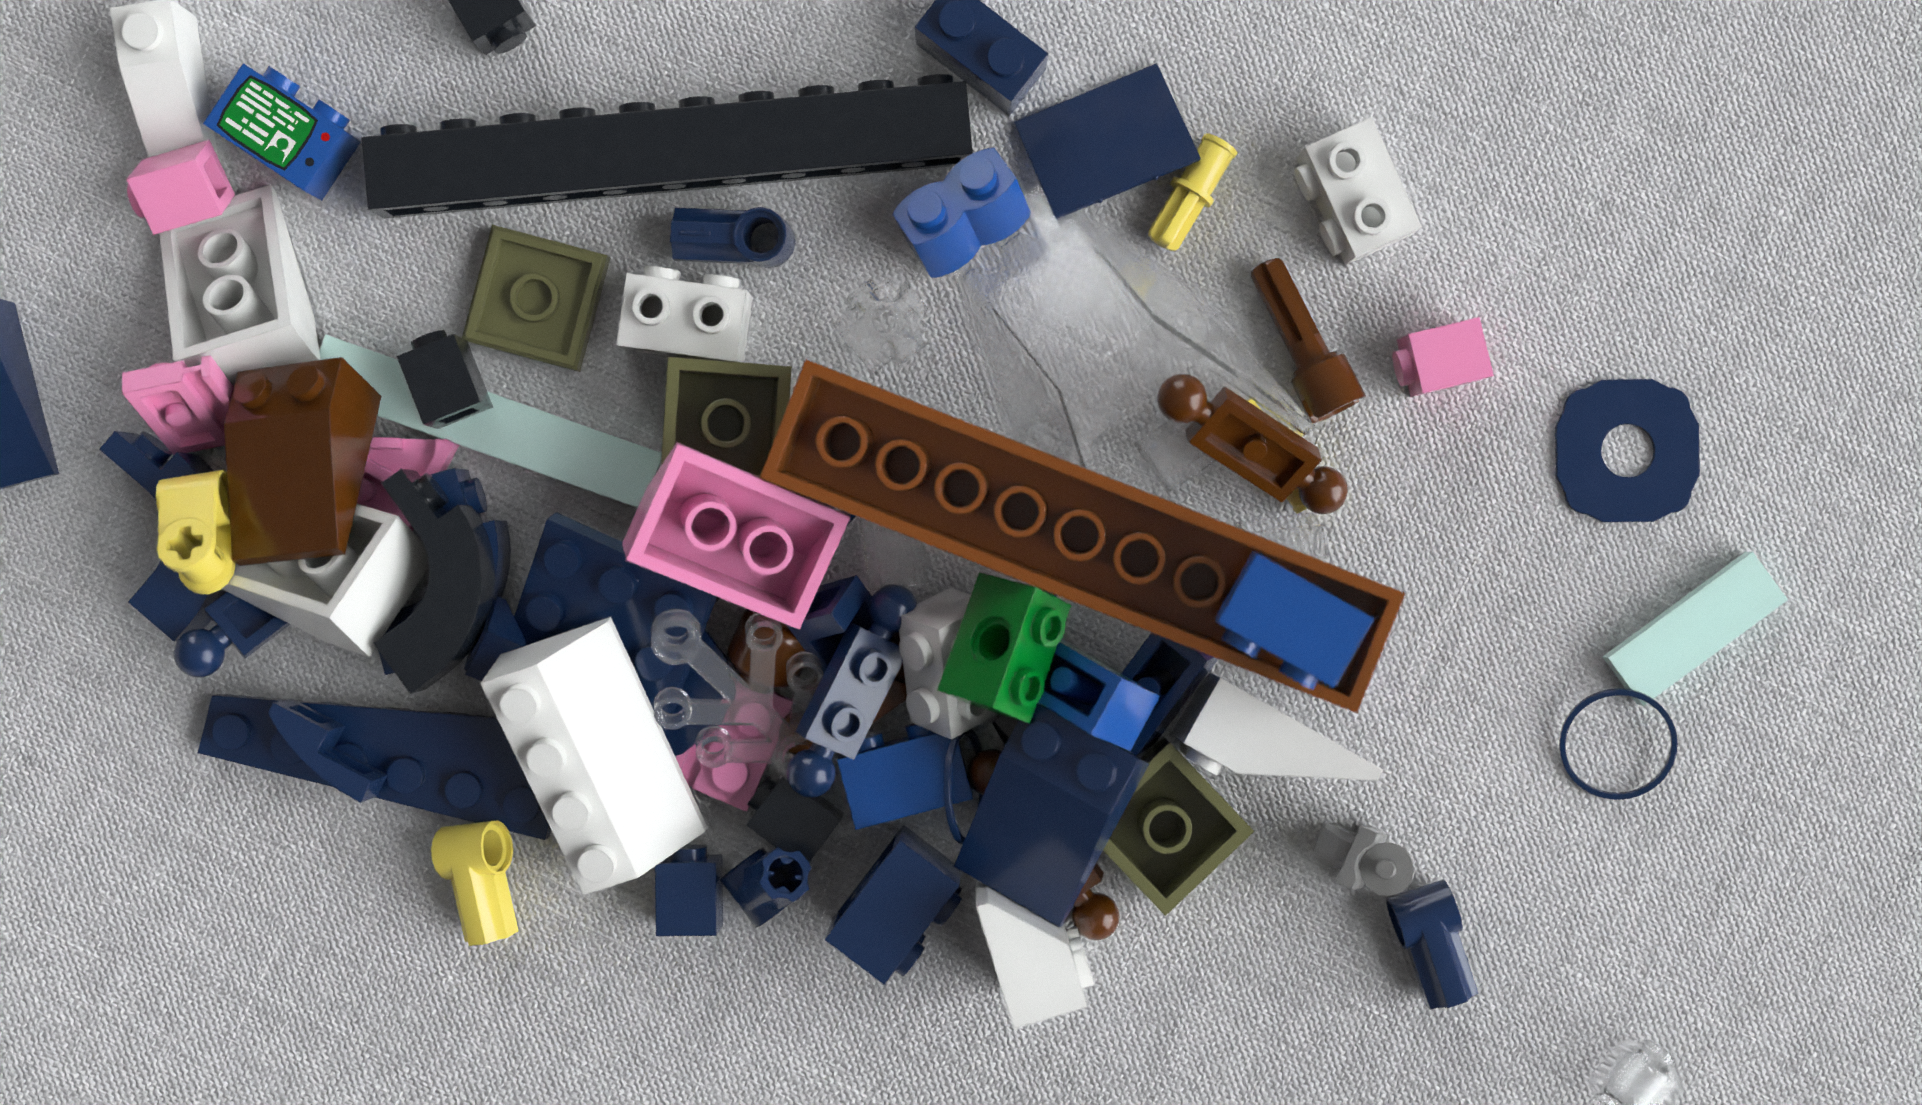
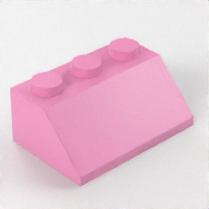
[622,442,851,630]

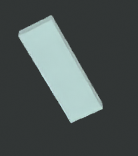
[1602,552,1788,706]

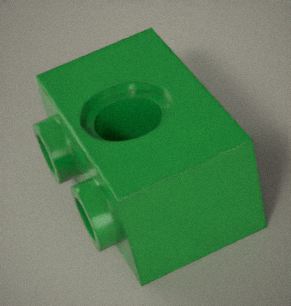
[937,572,1071,724]

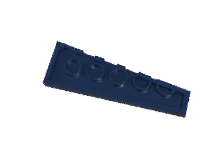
[198,694,551,840]

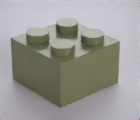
[660,357,792,477]
[1103,736,1255,916]

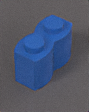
[892,148,1031,278]

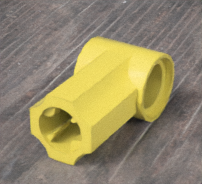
[431,820,518,946]

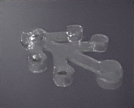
[651,609,824,778]

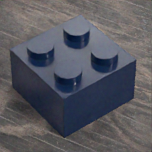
[825,824,962,985]

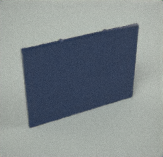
[1014,63,1201,219]

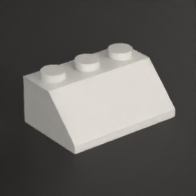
[975,879,1094,1029]

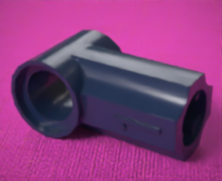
[670,207,796,268]
[720,847,812,928]
[1386,879,1479,1010]

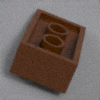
[224,357,382,566]

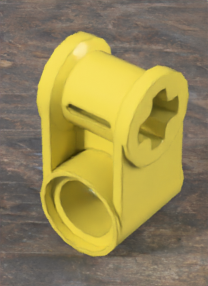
[156,470,236,594]

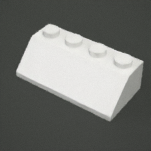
[480,617,707,895]

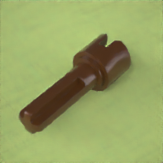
[1251,258,1366,424]

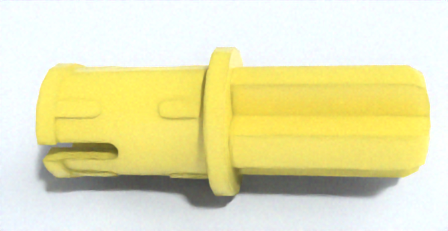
[1148,133,1238,251]

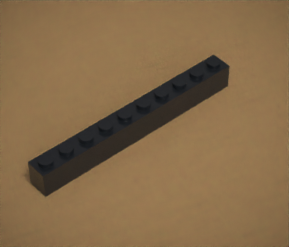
[361,74,973,219]

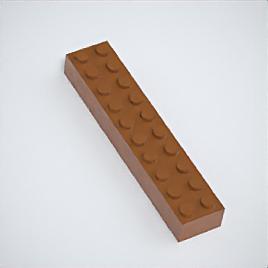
[760,359,1406,713]

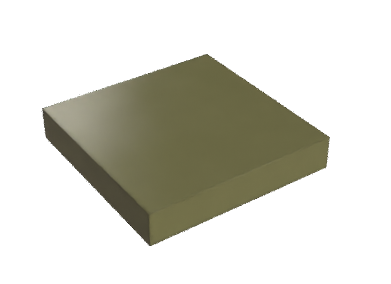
[462,225,611,372]

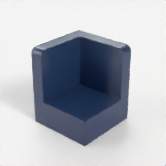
[787,575,873,675]

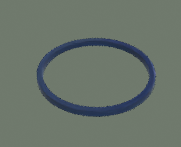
[1559,688,1678,800]
[944,729,983,845]

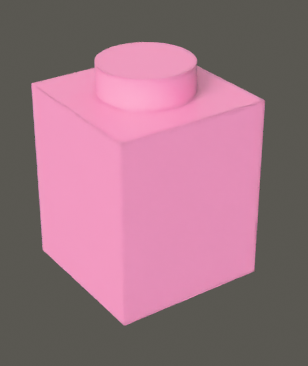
[126,139,235,235]
[1392,317,1494,397]

